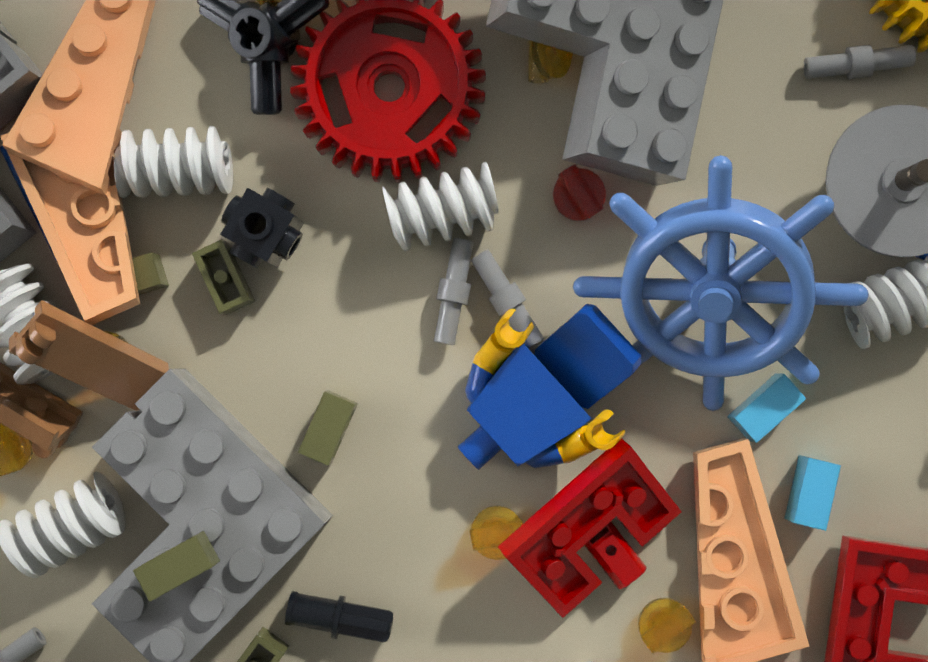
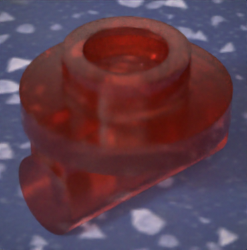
[553,164,606,221]

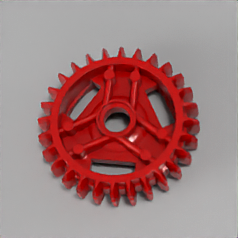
[290,0,486,183]

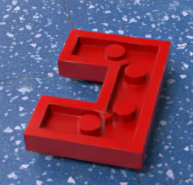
[498,438,682,618]
[824,535,928,662]

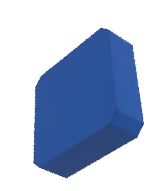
[535,304,641,409]

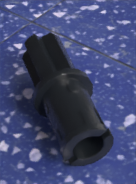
[285,591,394,643]

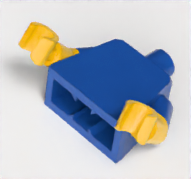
[457,309,625,470]

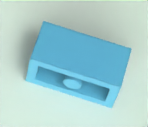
[727,373,807,443]
[784,455,841,531]

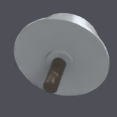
[826,105,928,257]

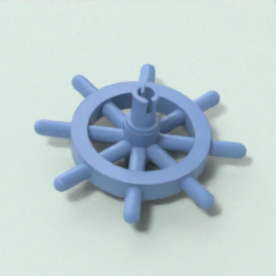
[573,155,869,411]

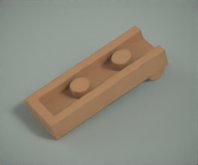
[9,300,169,411]
[0,363,83,458]

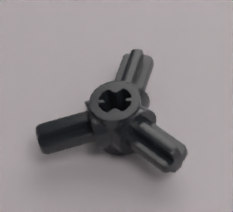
[197,0,330,115]

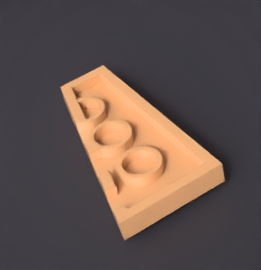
[2,0,156,196]
[0,133,140,325]
[693,438,809,662]

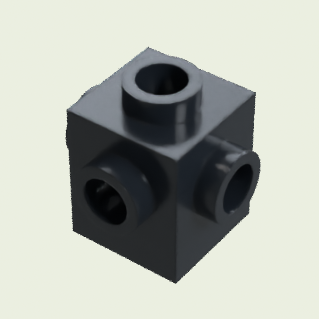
[220,187,304,268]

